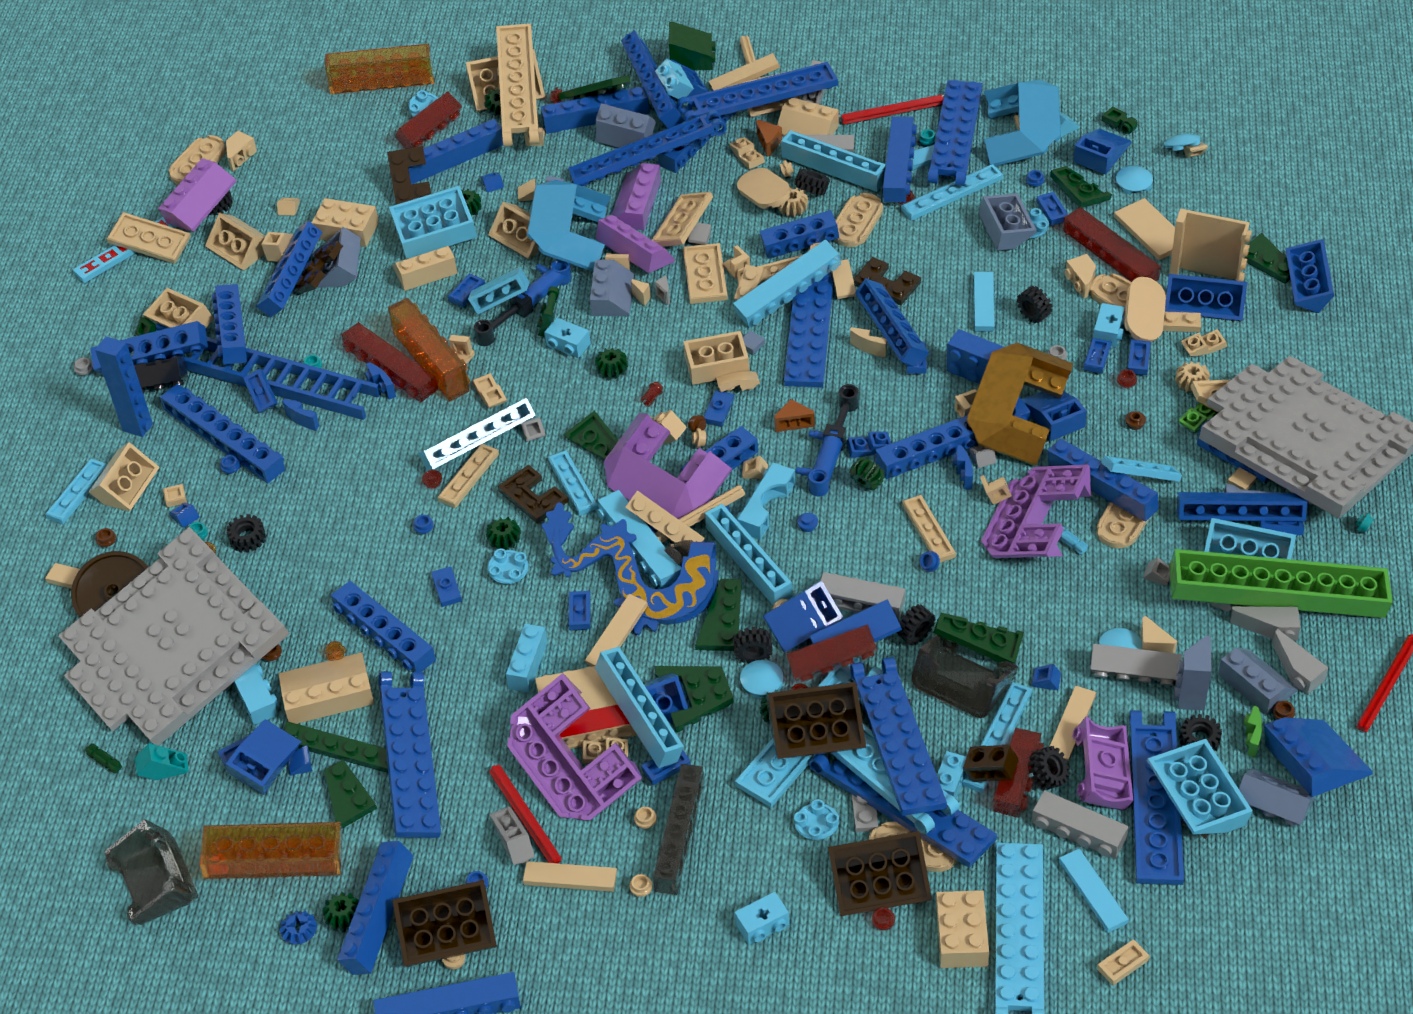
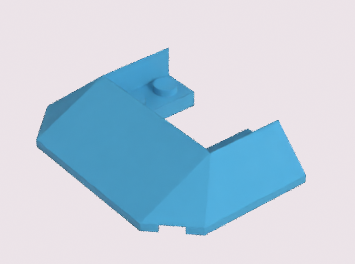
[984,80,1061,166]
[527,180,611,272]

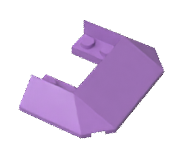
[604,413,732,519]
[981,464,1091,558]
[507,673,643,820]

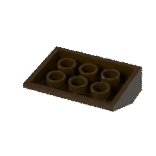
[766,682,866,760]
[828,831,932,916]
[392,880,497,967]

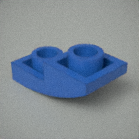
[365,362,396,399]
[282,399,319,431]
[846,432,892,457]
[953,445,973,490]

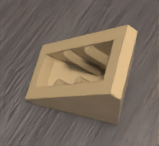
[1141,616,1177,653]

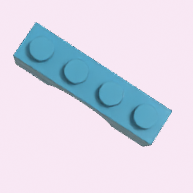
[736,463,795,540]

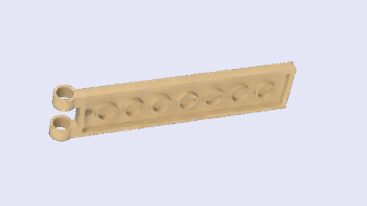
[496,23,540,147]

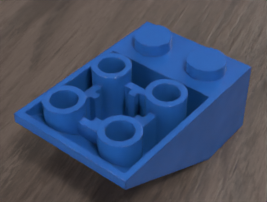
[1073,129,1132,175]
[1022,391,1087,441]
[763,581,844,653]
[226,719,302,795]

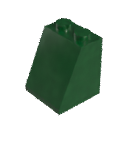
[669,22,716,71]

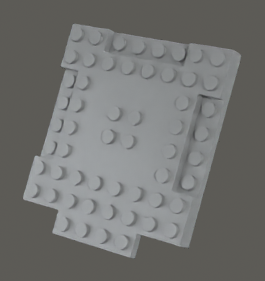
[1199,356,1413,518]
[58,527,290,745]

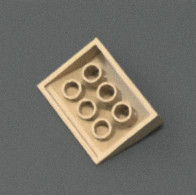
[466,49,545,112]
[279,652,374,724]

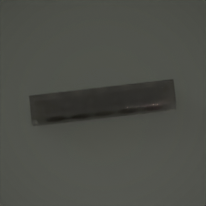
[653,764,705,895]

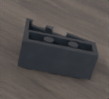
[134,356,189,392]

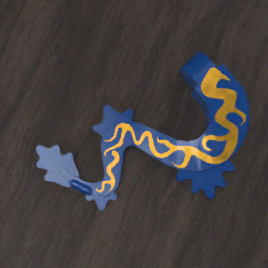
[542,503,719,635]

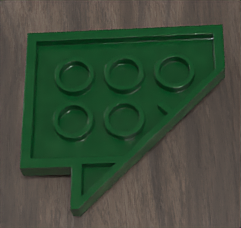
[558,75,630,100]

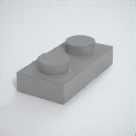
[851,794,878,833]

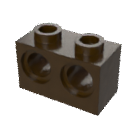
[963,744,1019,782]

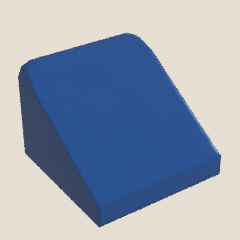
[480,172,504,192]
[169,502,199,527]
[1032,664,1061,690]
[288,745,312,775]

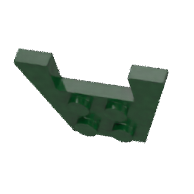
[654,666,734,733]

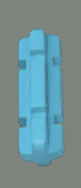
[1060,526,1088,554]

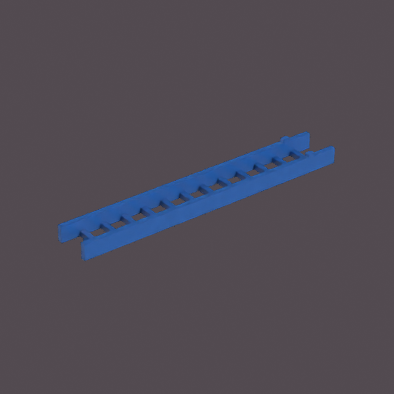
[147,324,380,420]

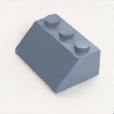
[596,103,656,148]
[979,193,1037,250]
[318,227,361,287]
[590,260,634,316]
[1174,635,1211,711]
[1218,648,1298,715]
[1239,768,1316,826]

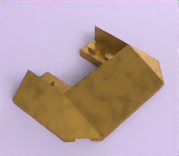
[966,342,1073,466]

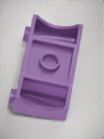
[1072,717,1133,810]

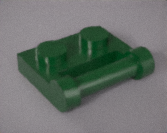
[536,286,559,337]

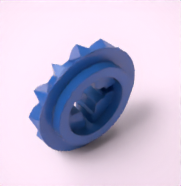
[279,910,317,944]

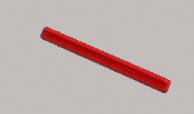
[841,94,944,125]
[1356,634,1413,732]
[489,765,562,864]

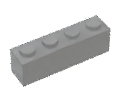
[821,572,906,621]
[1090,644,1182,686]
[1032,790,1129,859]

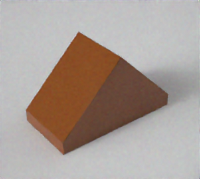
[756,120,782,157]
[774,399,815,432]

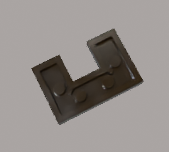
[387,146,431,205]
[292,241,343,295]
[853,257,921,306]
[498,465,568,524]

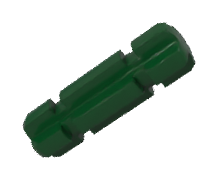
[85,743,122,773]

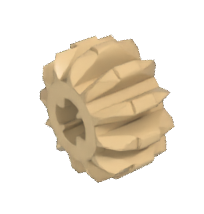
[778,187,808,217]
[1175,361,1210,393]

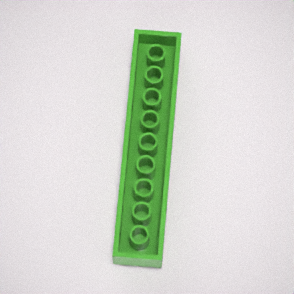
[1169,549,1393,618]

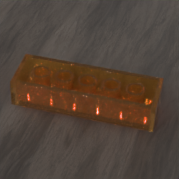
[325,44,434,94]
[388,297,470,402]
[200,822,343,879]

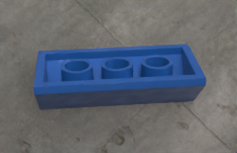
[1285,239,1334,313]
[1165,274,1247,321]
[810,599,902,666]

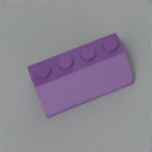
[158,158,237,232]
[612,163,661,231]
[596,215,675,273]

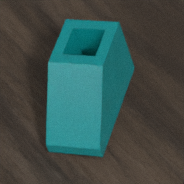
[135,743,189,780]

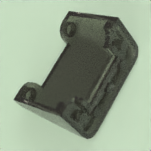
[911,635,1018,718]
[104,819,198,925]

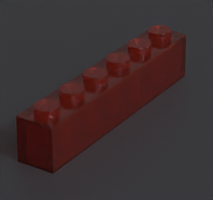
[1063,207,1161,282]
[341,322,438,402]

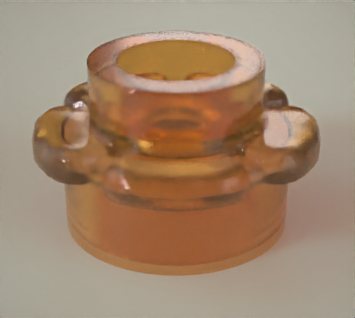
[325,641,346,661]

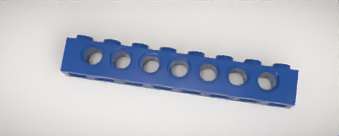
[621,30,684,128]
[160,384,285,484]
[876,397,1031,479]

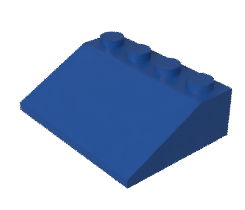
[1264,717,1373,797]

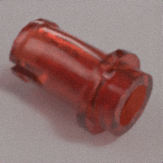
[640,382,663,407]

